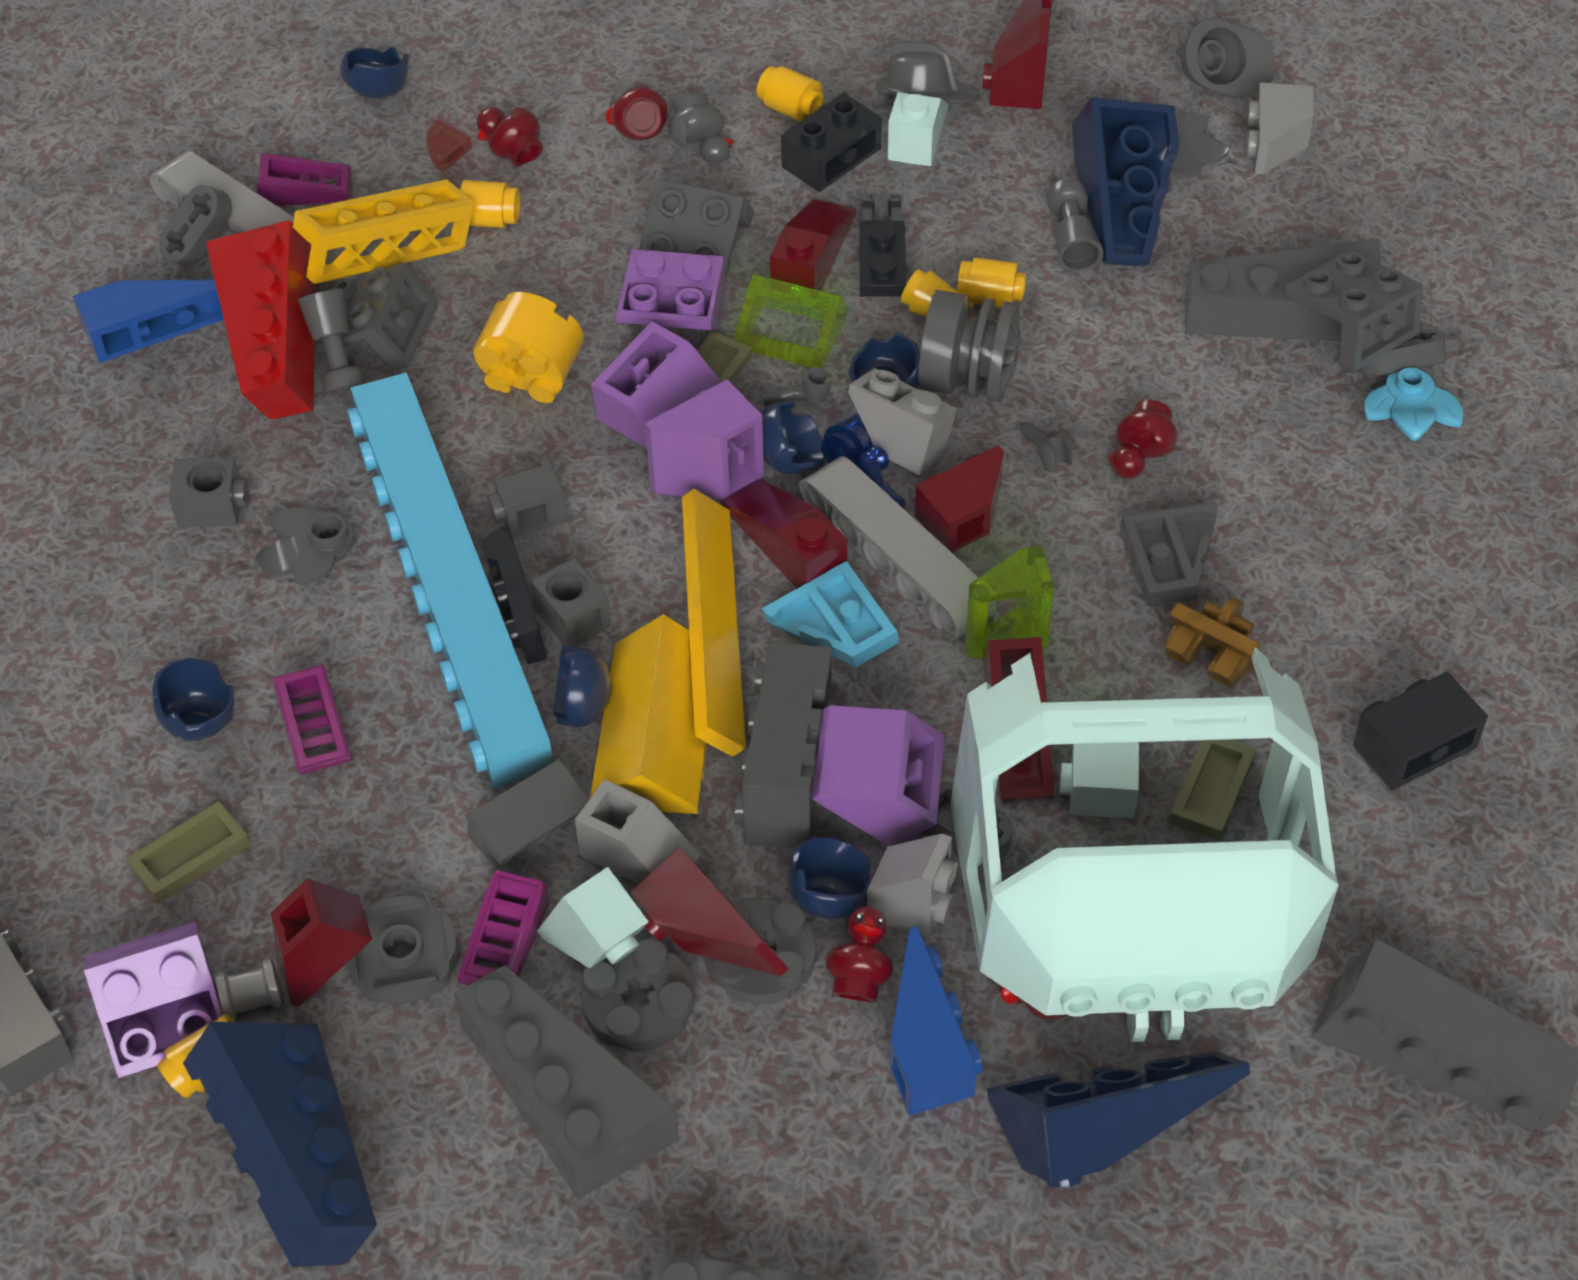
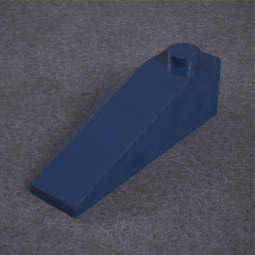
[1072,97,1179,266]
[987,1051,1250,1187]

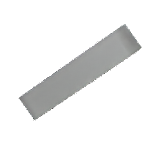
[150,150,335,265]
[798,456,997,641]

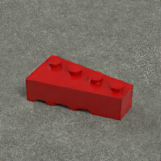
[206,220,316,419]

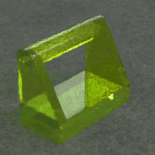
[733,274,849,369]
[965,545,1054,659]

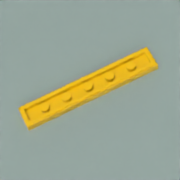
[682,488,746,757]

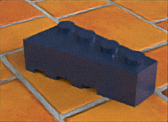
[183,1022,377,1267]

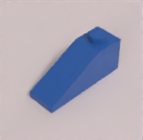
[73,280,224,363]

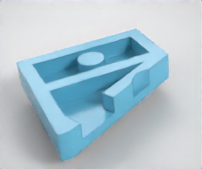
[762,561,900,668]

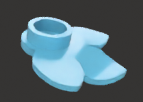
[1364,367,1463,441]

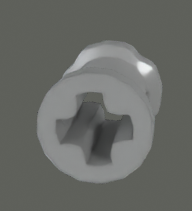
[215,958,284,1021]

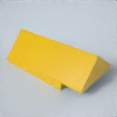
[590,614,708,814]

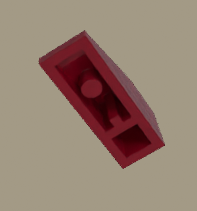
[770,199,857,305]
[720,479,848,589]
[982,637,1055,800]
[630,847,789,977]

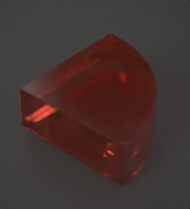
[427,120,472,172]

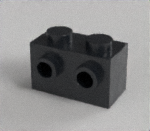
[781,92,882,193]
[1353,671,1488,791]

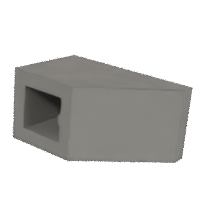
[1246,82,1314,174]
[848,368,957,475]
[575,779,702,884]
[867,833,958,940]

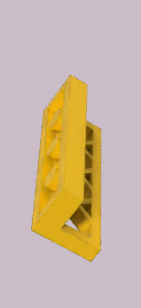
[293,179,474,284]

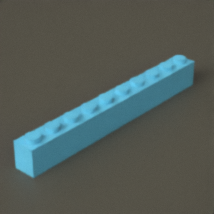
[346,372,553,788]

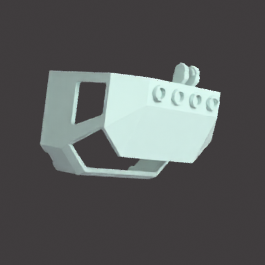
[950,647,1339,1042]

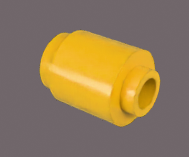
[757,66,824,122]
[459,180,520,228]
[957,257,1026,308]

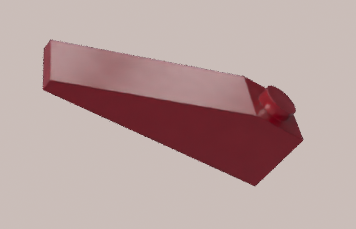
[982,0,1052,109]

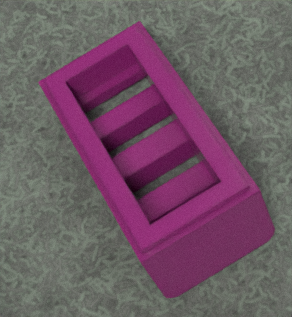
[256,153,351,206]
[272,664,351,775]
[457,870,549,986]

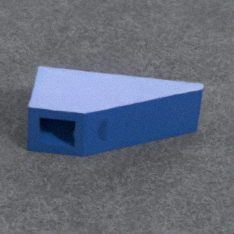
[890,926,983,1116]

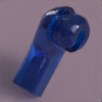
[855,445,906,509]

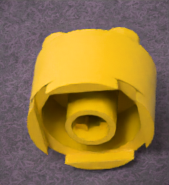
[473,292,584,404]

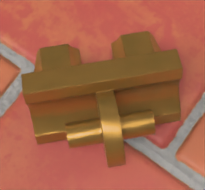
[1164,596,1261,689]

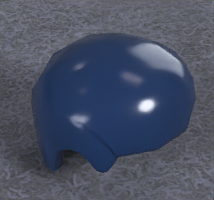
[341,47,409,99]
[848,332,920,389]
[761,401,824,475]
[554,645,612,727]
[152,658,235,741]
[788,837,871,920]

